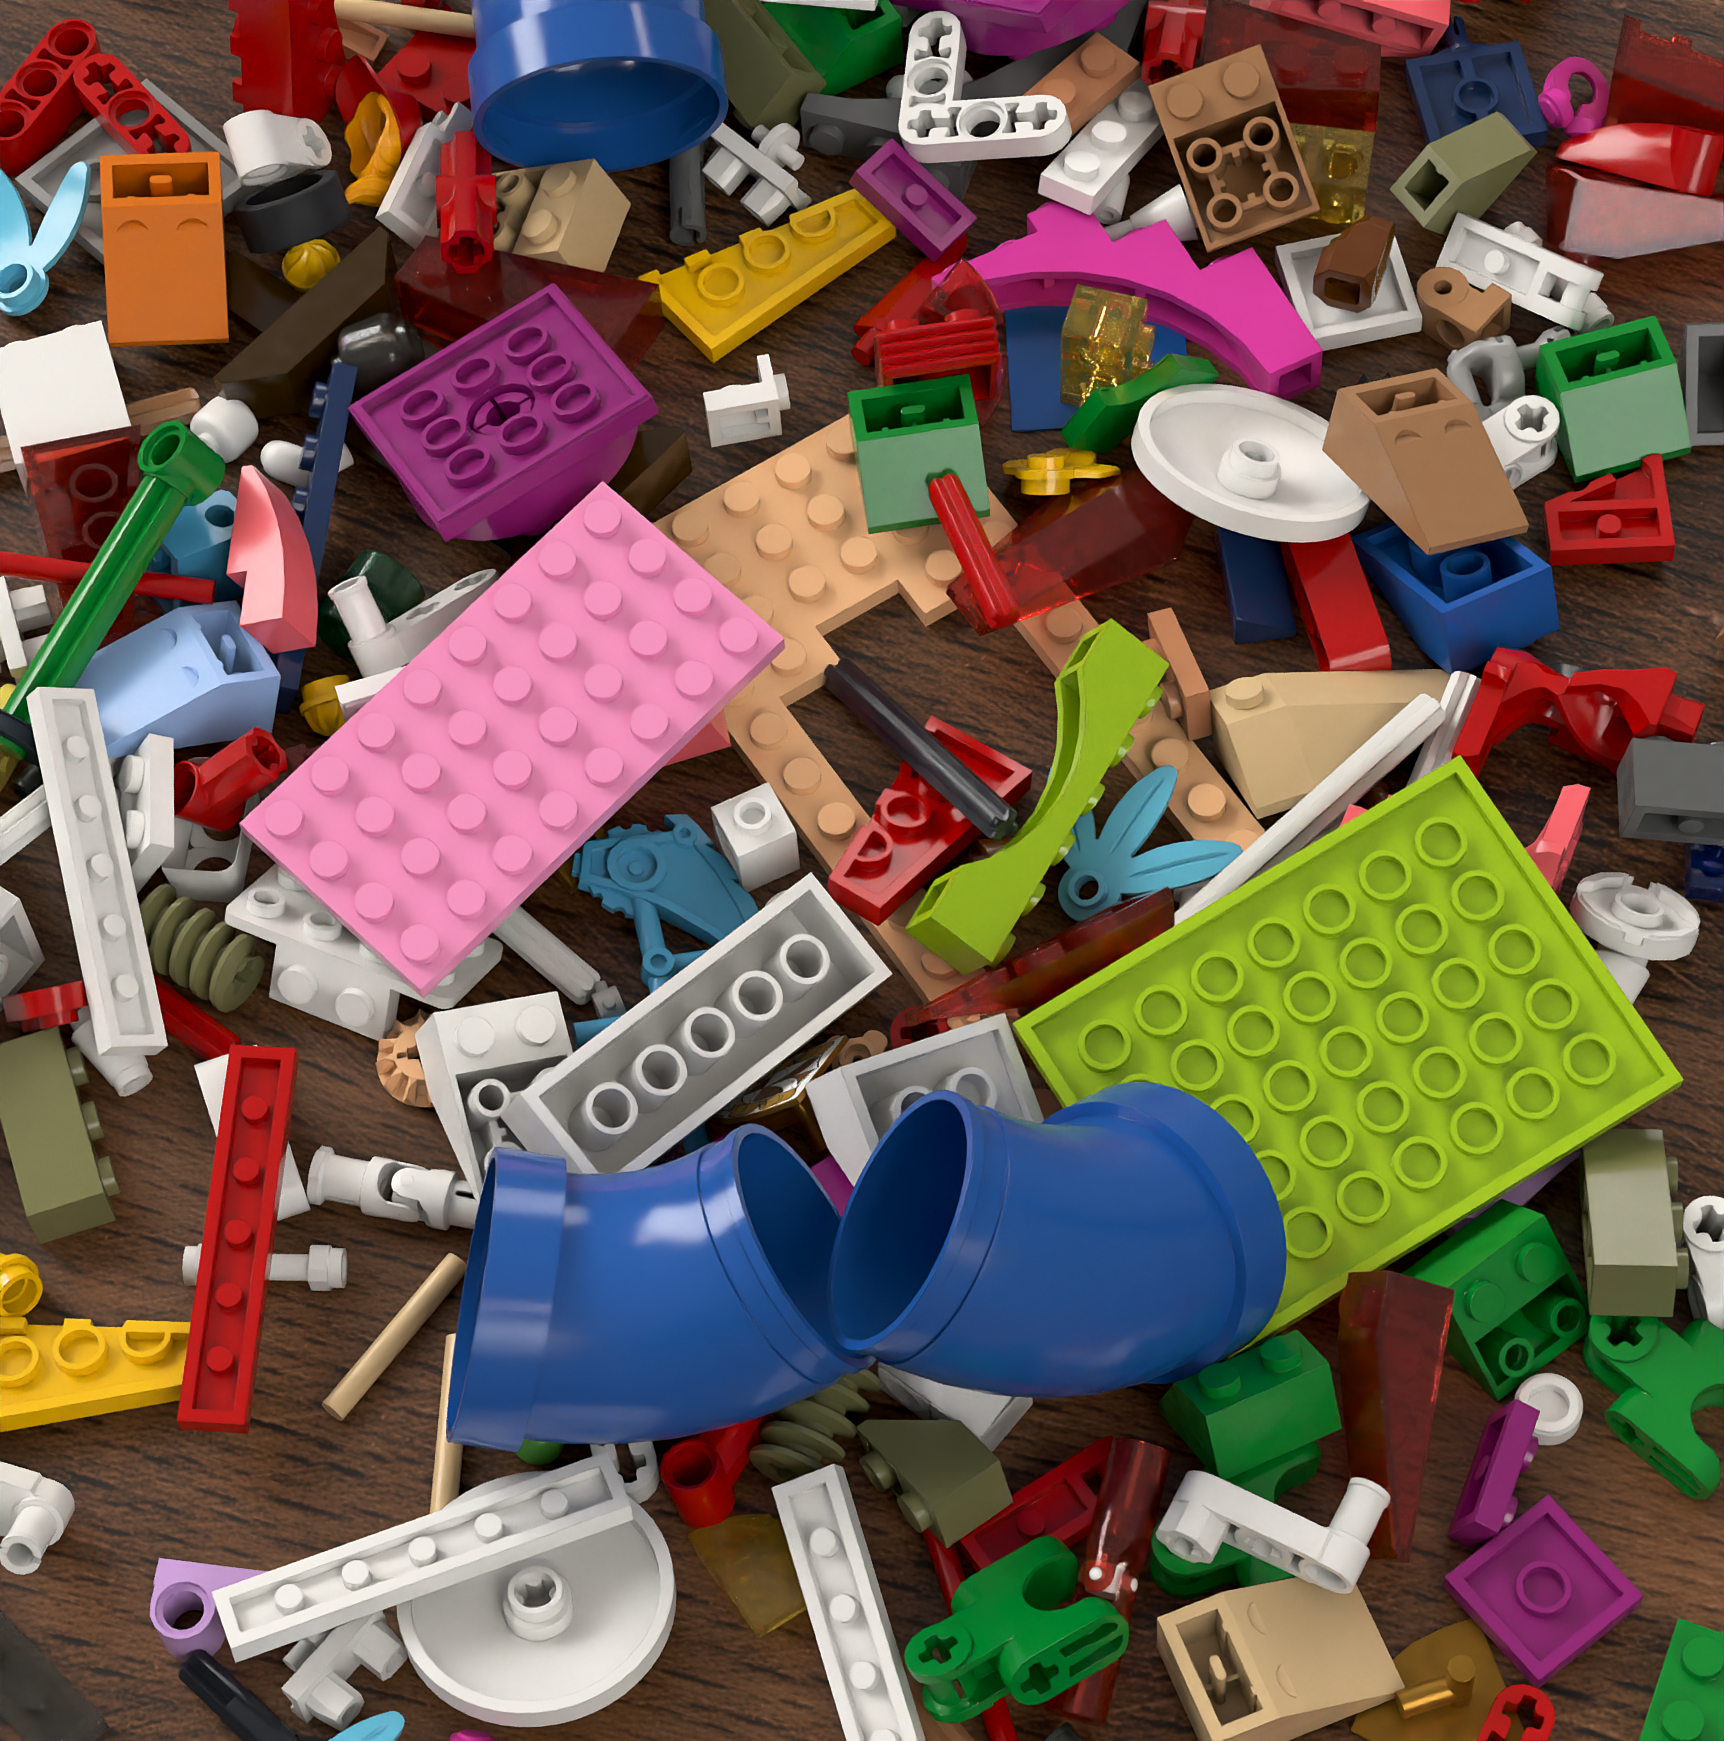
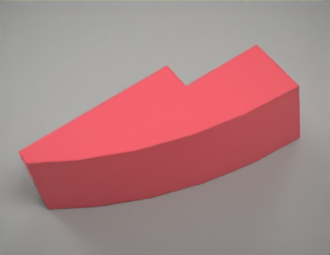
[226,465,318,654]

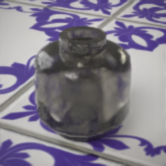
[331,312,425,397]

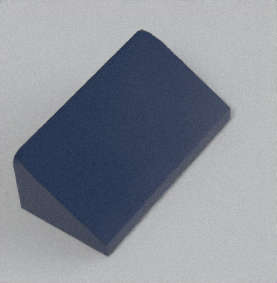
[1215,525,1297,645]

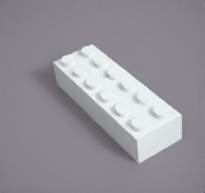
[500,872,892,1174]

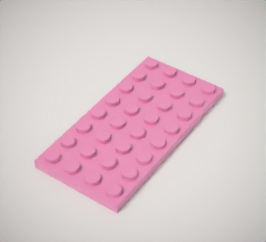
[239,481,785,999]

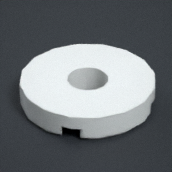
[1569,872,1700,960]

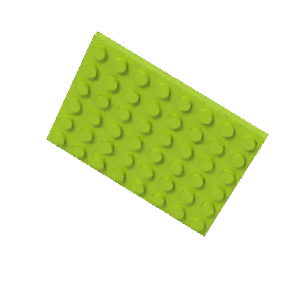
[1013,755,1684,1361]

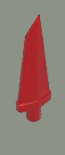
[851,233,967,366]

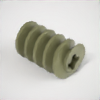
[139,883,265,1013]
[748,1367,883,1484]

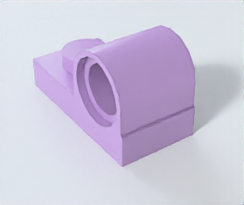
[150,1558,268,1662]

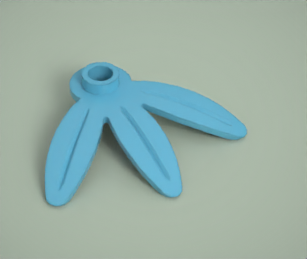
[0,161,91,316]
[1047,765,1243,924]

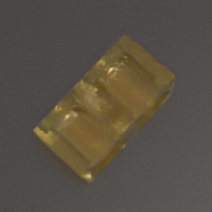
[1289,123,1375,224]
[1060,284,1156,407]

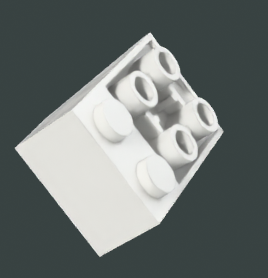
[415,991,573,1204]

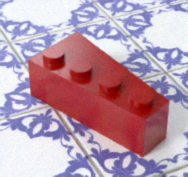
[228,0,346,125]

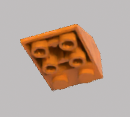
[100,151,229,347]

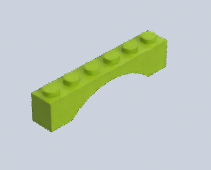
[904,618,1170,976]

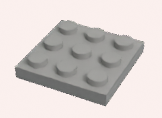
[15,78,263,265]

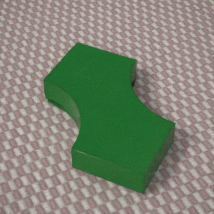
[1060,353,1219,454]

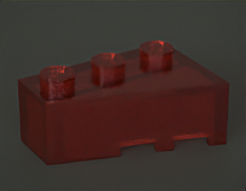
[1204,0,1381,136]
[1605,14,1724,163]

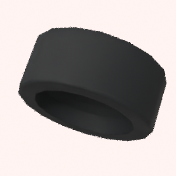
[233,170,352,254]

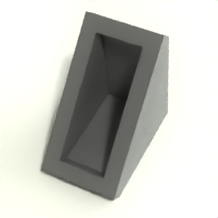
[1677,322,1724,446]

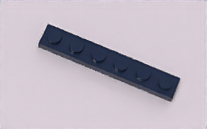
[265,362,358,715]

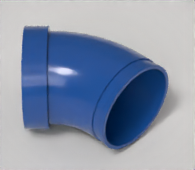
[467,0,728,173]
[826,1082,1287,1399]
[446,1124,877,1453]

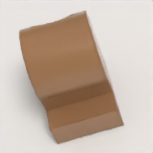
[1416,267,1512,351]

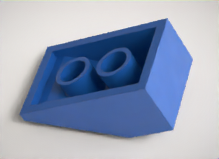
[1351,520,1560,675]

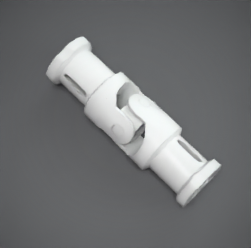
[307,1145,478,1231]

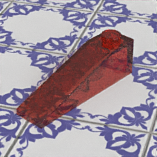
[1545,162,1724,265]
[946,470,1195,636]
[904,886,1175,1027]
[1337,1270,1455,1563]

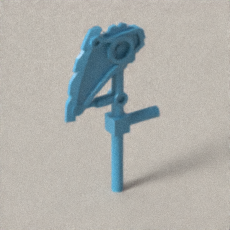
[571,814,759,1155]

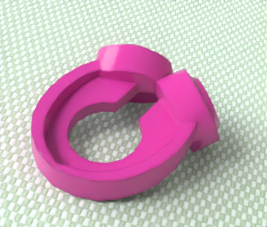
[1538,56,1610,138]

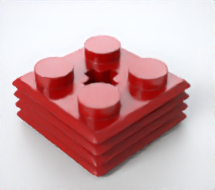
[874,309,1002,401]

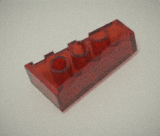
[394,235,665,373]
[20,424,143,651]

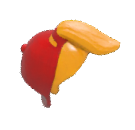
[335,54,424,207]

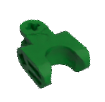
[1582,1315,1724,1500]
[1149,1440,1323,1600]
[904,1536,1129,1724]

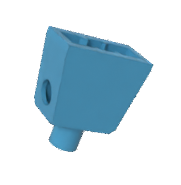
[146,490,244,614]

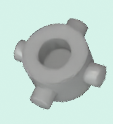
[590,981,626,1019]

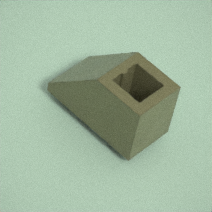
[1390,112,1537,237]
[856,1420,1013,1548]

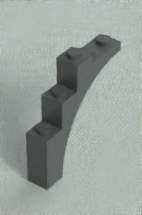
[800,0,1149,203]

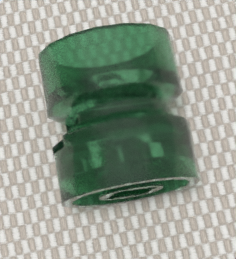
[316,550,425,664]

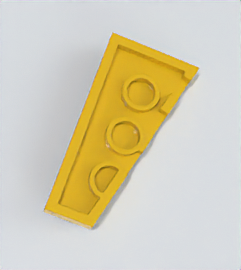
[638,188,897,363]
[0,1317,191,1432]

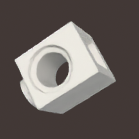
[711,782,800,892]

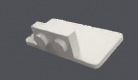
[224,864,503,1041]

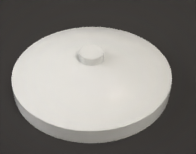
[1131,384,1371,543]
[396,1471,676,1727]

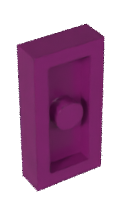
[849,138,978,263]
[1447,1399,1540,1548]

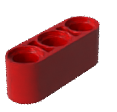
[0,19,104,176]
[1280,532,1392,672]

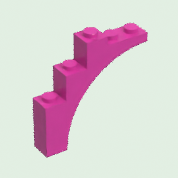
[932,200,1323,400]

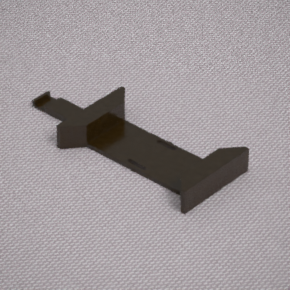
[213,226,693,568]

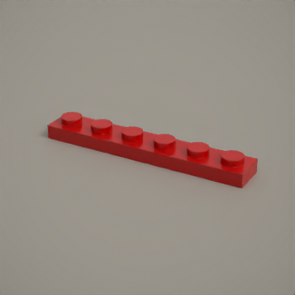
[177,1045,299,1434]

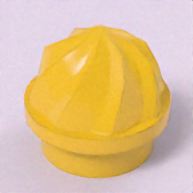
[282,239,341,295]
[299,675,350,737]
[0,1252,43,1317]

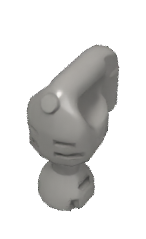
[1447,325,1580,422]

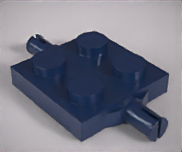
[1404,16,1548,147]

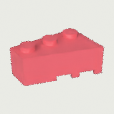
[1245,0,1451,58]

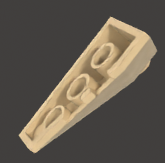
[1209,669,1451,819]

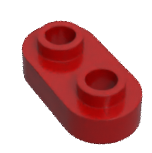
[1,980,88,1032]

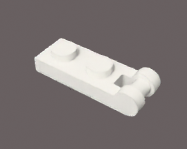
[1435,212,1604,331]

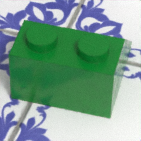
[1158,1330,1342,1480]

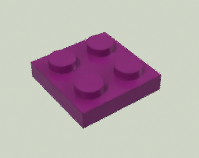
[1443,1494,1643,1689]

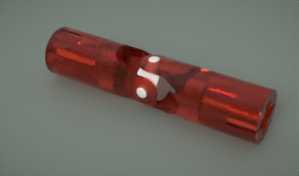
[1044,1438,1172,1726]

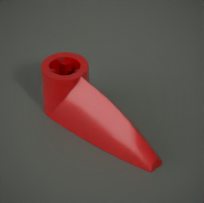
[1555,123,1724,196]

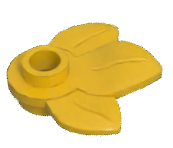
[1002,448,1121,495]

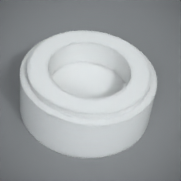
[1514,1373,1583,1445]

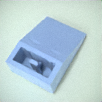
[74,600,281,758]

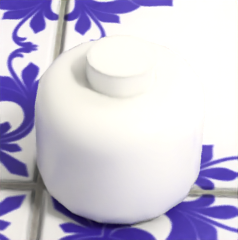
[190,396,259,463]

